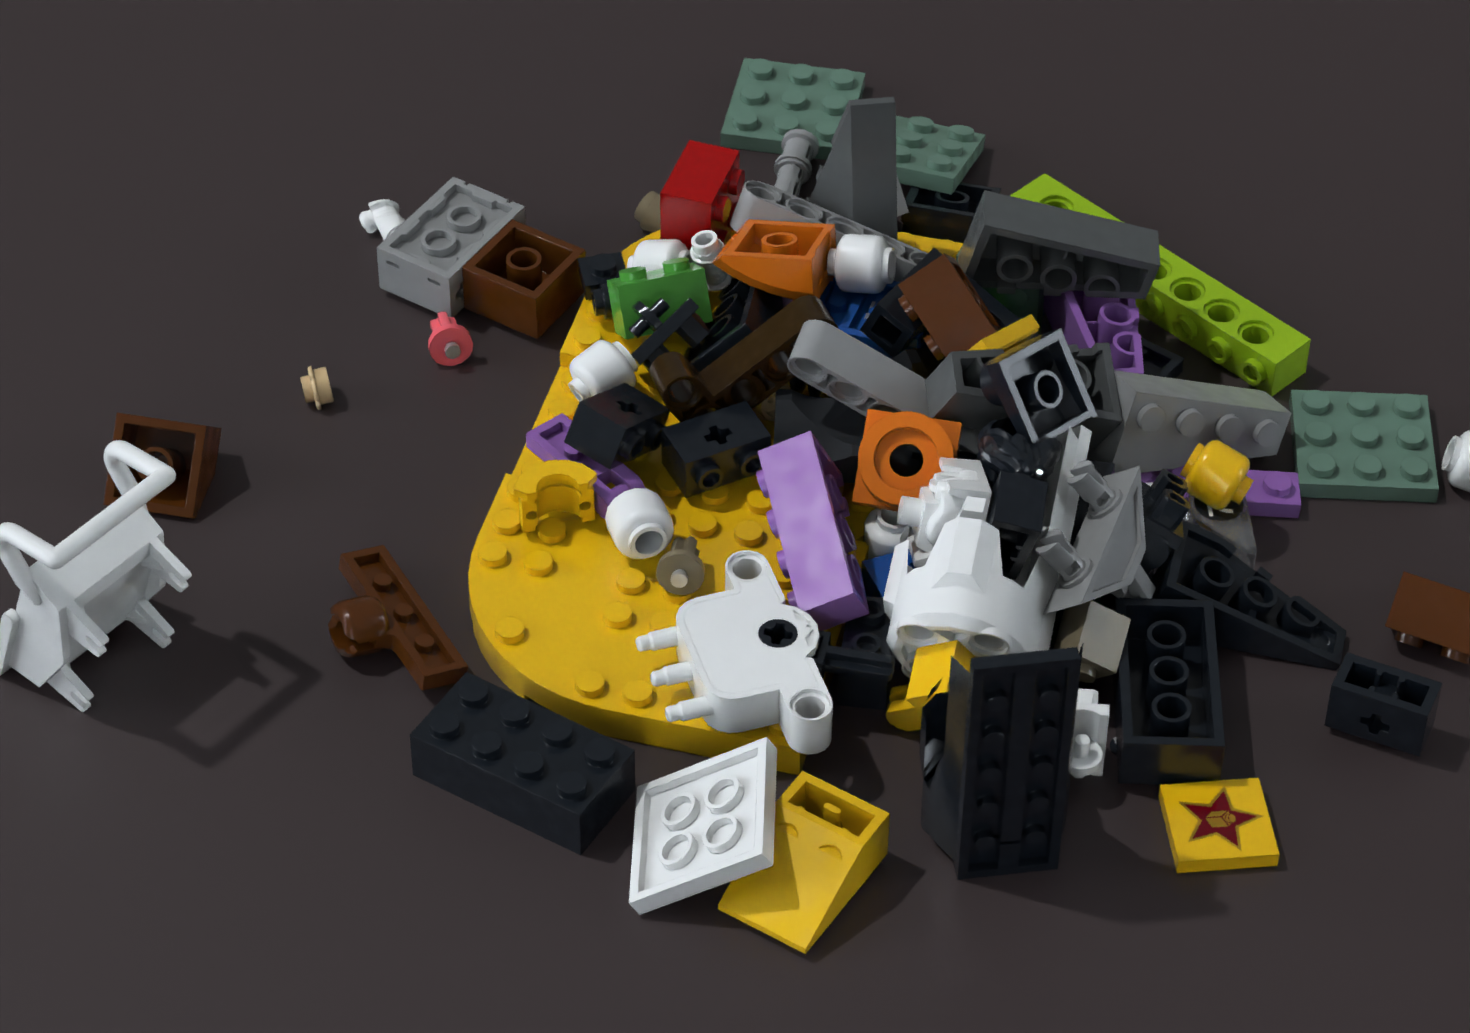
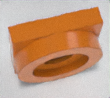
[852,409,963,512]

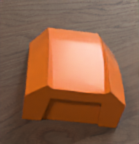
[712,219,836,300]

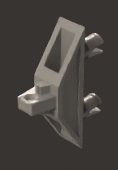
[1035,460,1156,615]

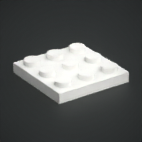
[629,737,777,915]

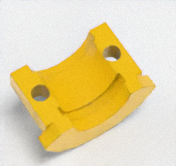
[513,460,597,533]

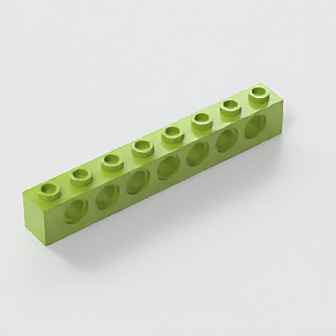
[1010,173,1311,397]

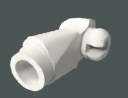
[359,199,406,240]
[690,230,732,292]

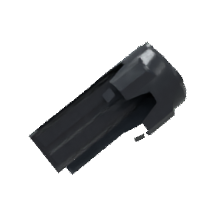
[919,644,1083,880]

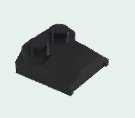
[901,182,1001,243]
[980,328,1098,444]

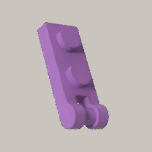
[526,413,645,519]

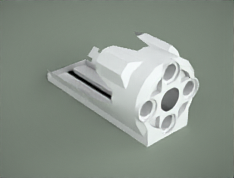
[883,425,1092,678]

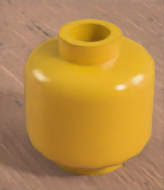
[1180,440,1254,510]

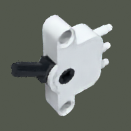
[635,550,895,755]

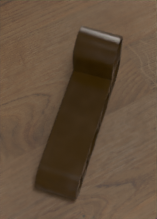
[650,295,839,422]

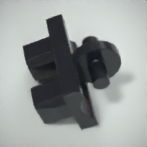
[628,297,710,372]

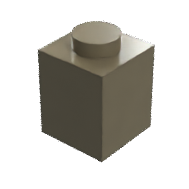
[1053,600,1131,683]

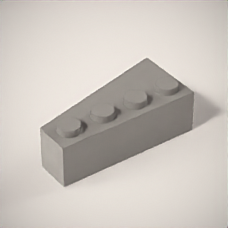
[1087,370,1291,473]

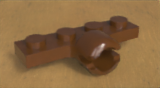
[328,545,468,691]

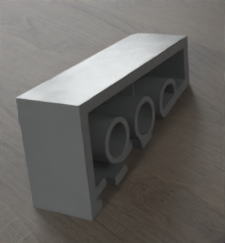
[958,190,1160,299]
[925,342,1122,450]

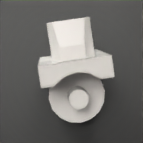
[1071,688,1109,778]

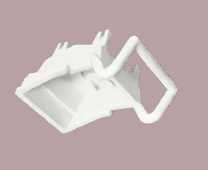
[0,440,192,712]

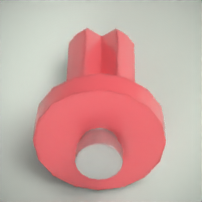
[428,312,473,366]

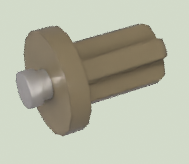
[656,536,705,595]

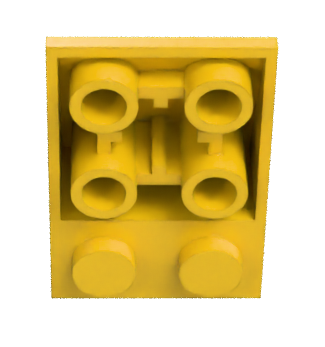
[718,770,890,954]

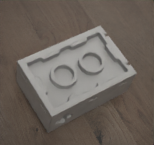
[376,176,526,317]

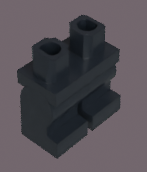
[1140,469,1190,586]

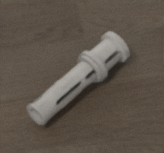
[774,129,819,197]

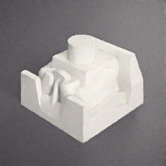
[897,457,992,568]

